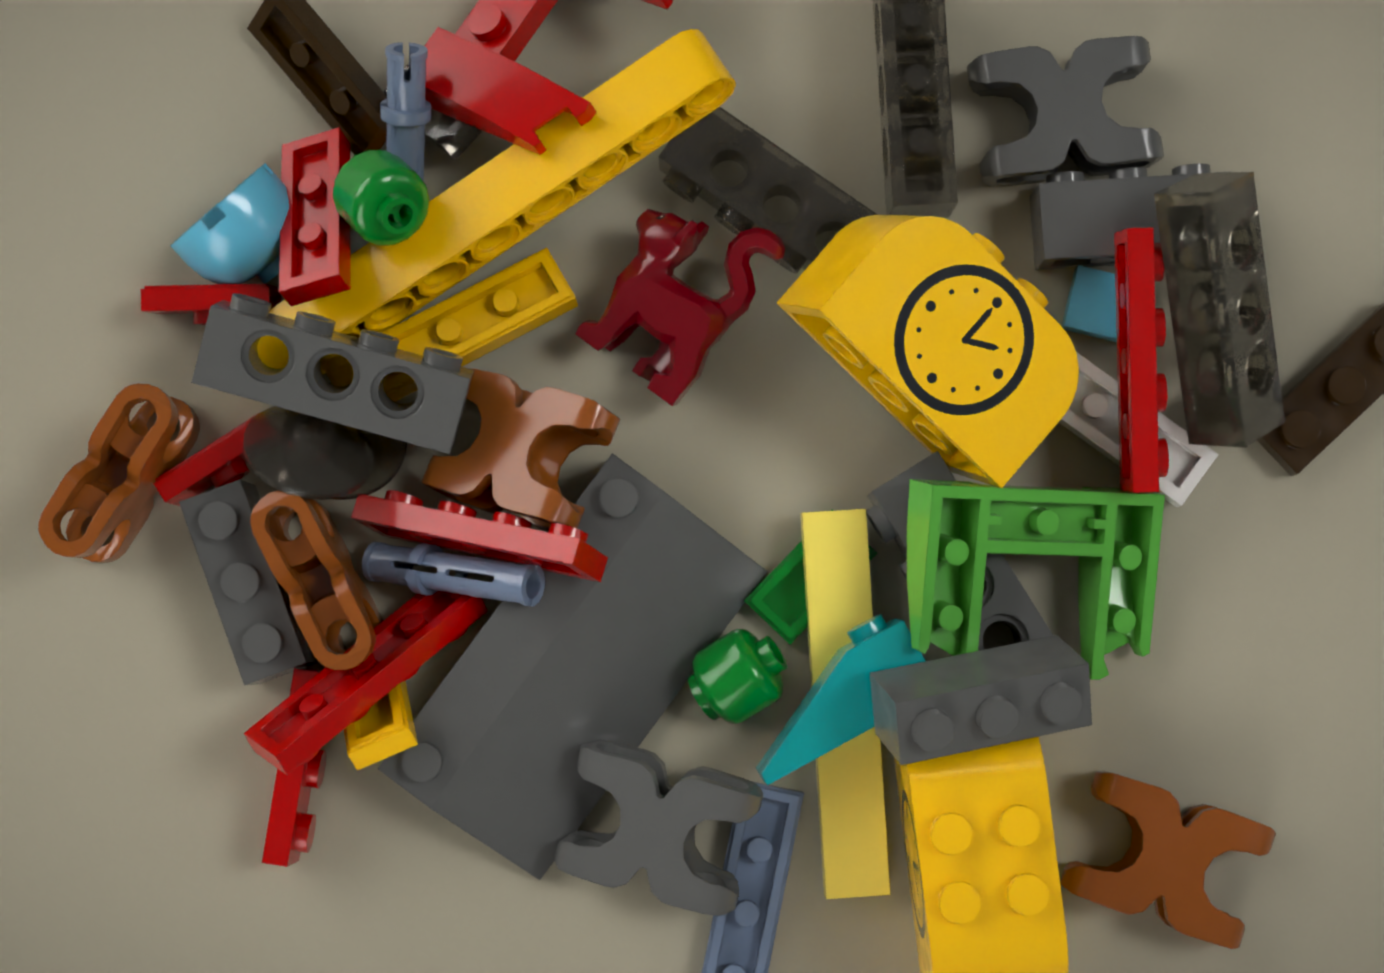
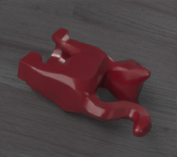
[575,209,786,406]

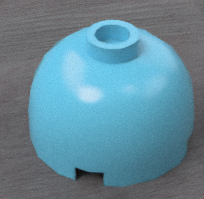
[170,163,289,284]

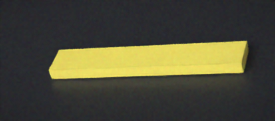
[800,509,891,899]

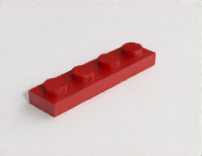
[1114,227,1169,493]
[351,490,608,583]
[243,591,488,775]

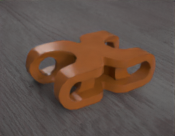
[421,368,621,530]
[38,383,200,563]
[250,491,383,670]
[1060,770,1276,949]

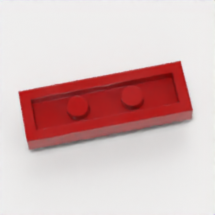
[279,127,351,307]
[262,668,327,867]

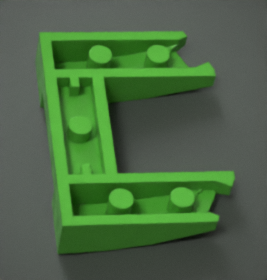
[907,479,1165,680]

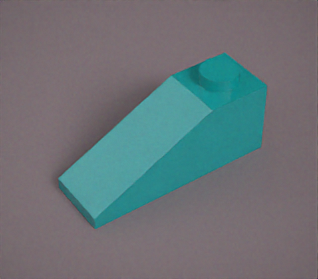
[756,614,925,785]

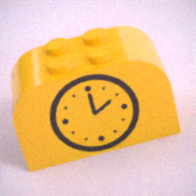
[777,215,1079,488]
[894,737,1069,973]

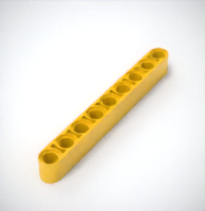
[257,29,736,375]

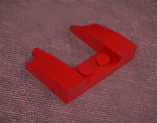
[424,0,673,155]

